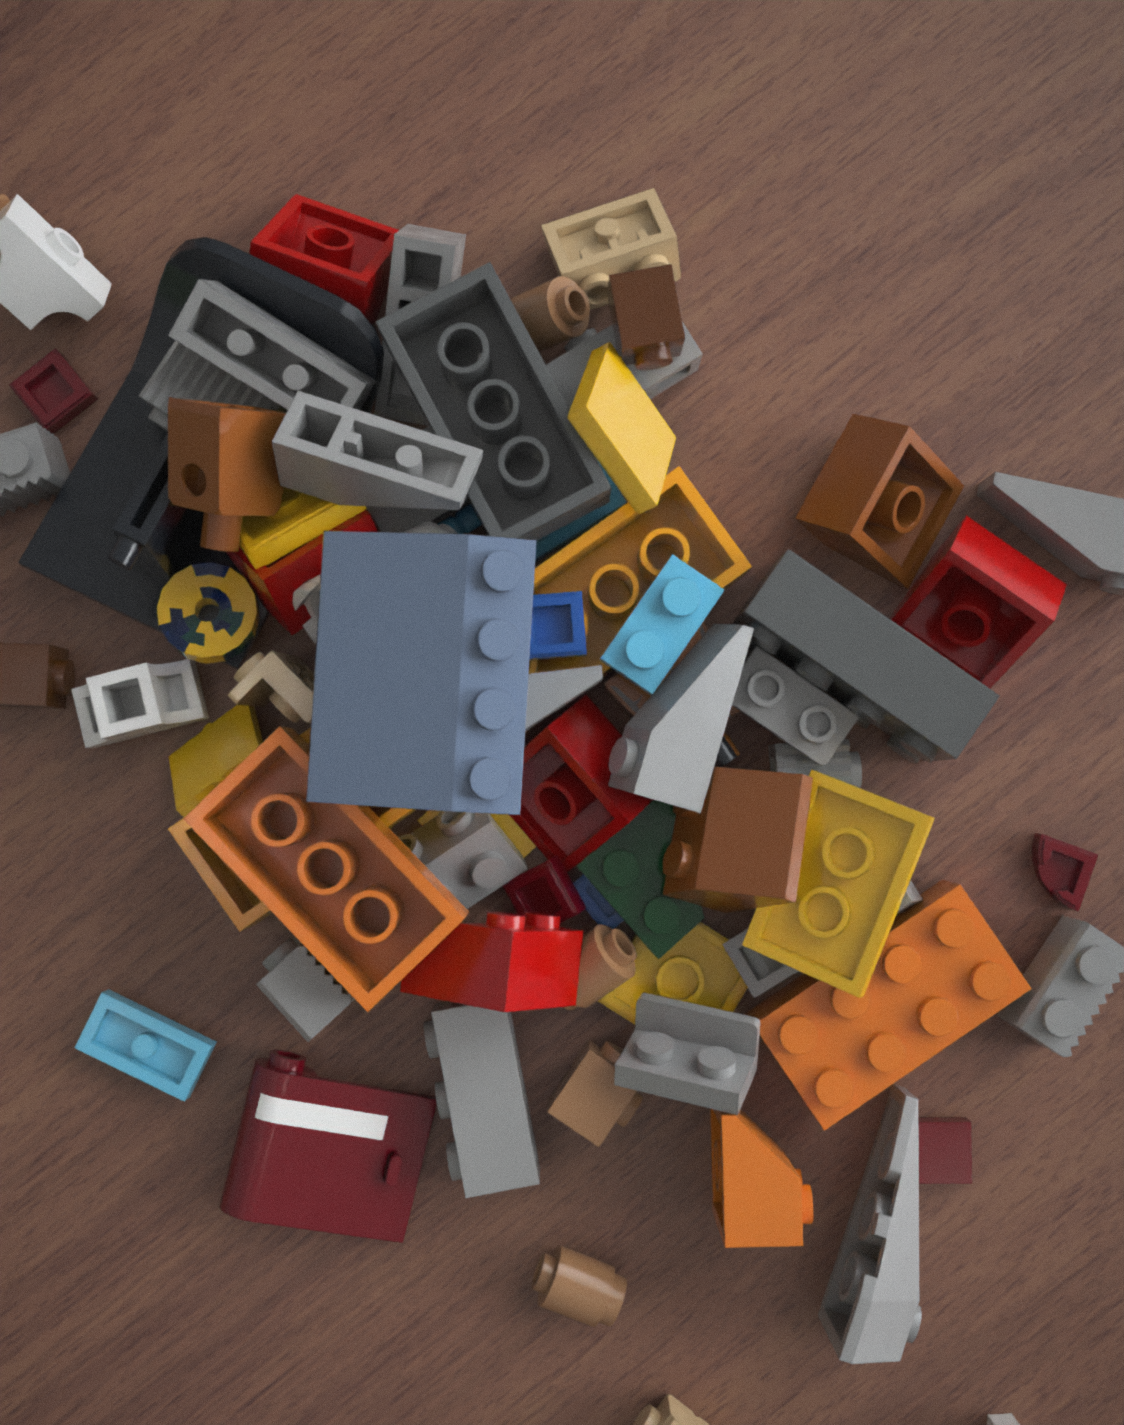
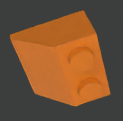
[710,1109,813,1248]

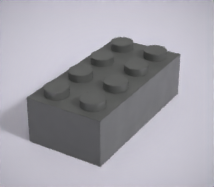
[376,262,612,540]
[732,549,1000,764]

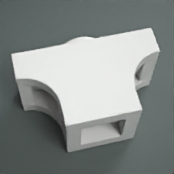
[0,194,112,330]
[71,659,209,749]

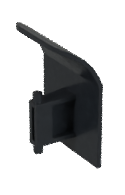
[18,237,384,670]

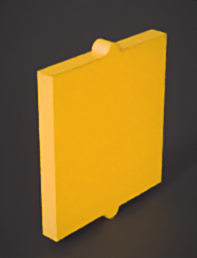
[168,705,263,817]

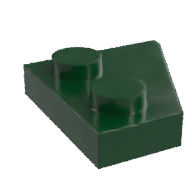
[576,800,704,959]

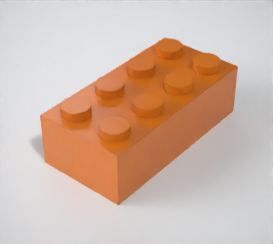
[183,726,469,1012]
[745,880,1032,1131]

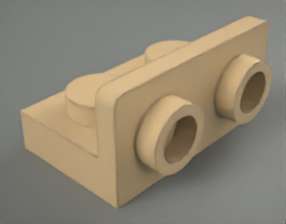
[541,188,681,310]
[228,650,314,724]

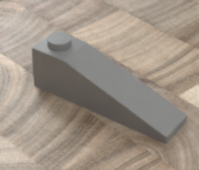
[818,1084,922,1364]

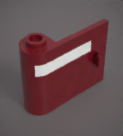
[219,1049,437,1243]

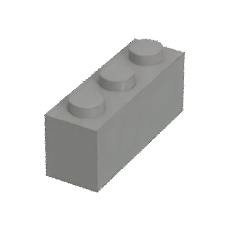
[168,279,377,410]
[424,1001,540,1198]

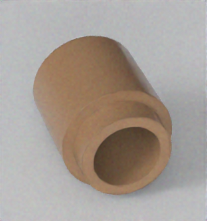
[511,276,590,352]
[563,924,637,1010]
[531,1245,627,1327]

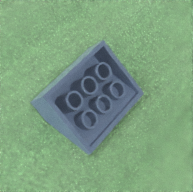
[306,531,537,815]

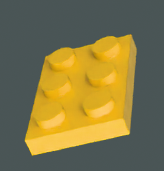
[742,769,935,998]

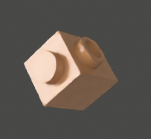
[547,1039,643,1147]

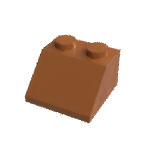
[795,413,964,589]
[663,767,813,913]

